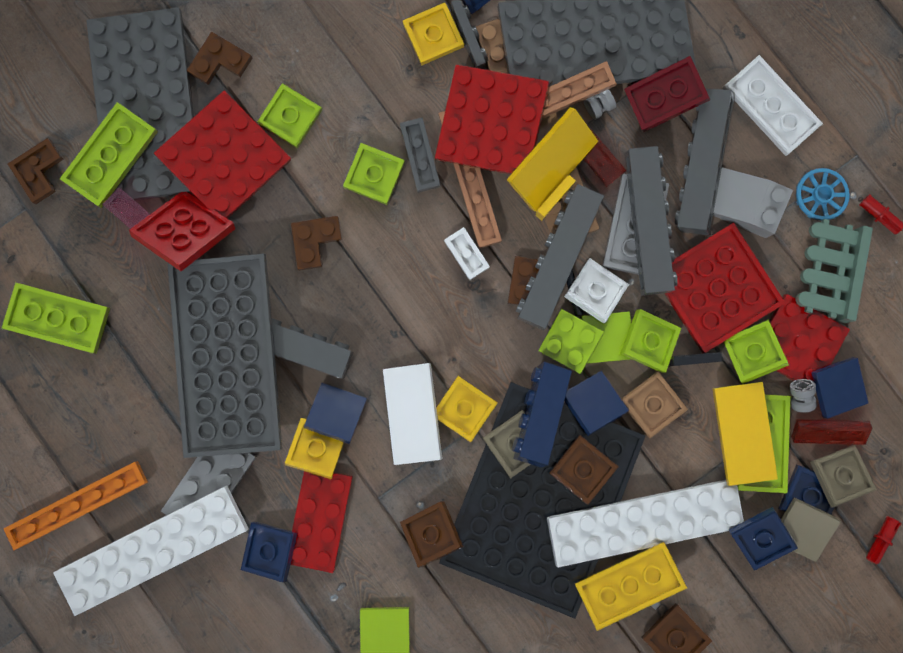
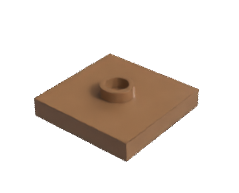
[621,371,688,439]

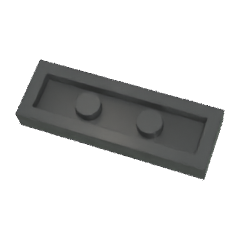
[451,0,488,70]
[400,117,440,193]

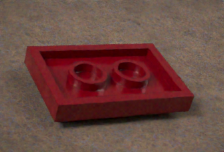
[624,56,710,132]

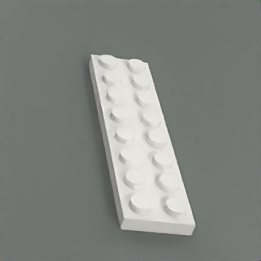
[547,480,744,567]
[53,485,249,616]

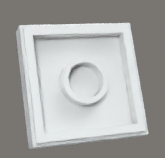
[564,258,629,324]

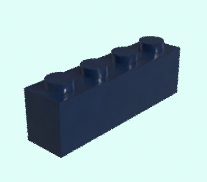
[512,362,572,467]

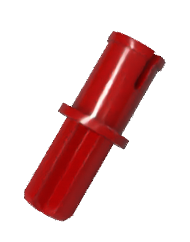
[859,194,903,235]
[866,516,902,564]

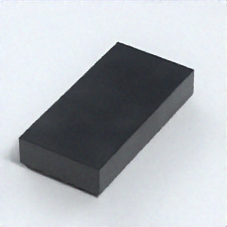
[669,352,723,367]

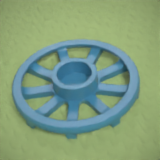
[796,168,850,221]

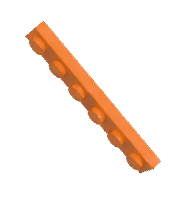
[3,461,148,551]

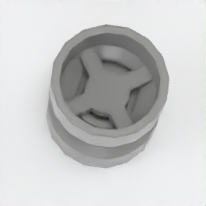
[584,90,616,120]
[790,379,816,412]

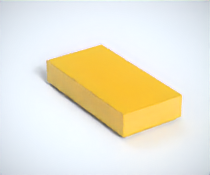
[536,175,576,221]

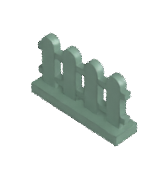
[796,219,873,323]

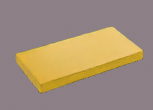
[507,107,598,212]
[712,382,778,486]
[575,542,687,631]

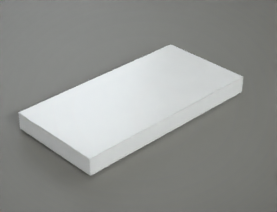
[723,55,823,156]
[383,363,442,465]

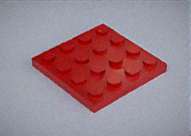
[435,65,550,174]
[154,90,291,219]
[664,222,785,354]

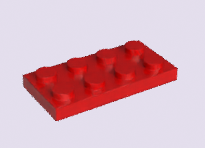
[291,471,353,573]

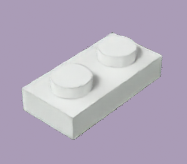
[444,227,490,280]

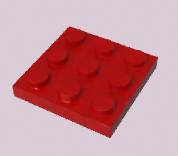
[129,192,235,271]
[769,294,850,382]

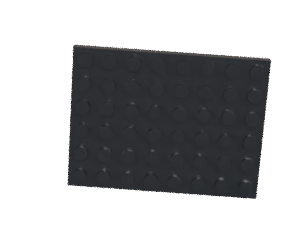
[439,382,646,619]

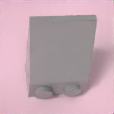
[713,168,793,238]

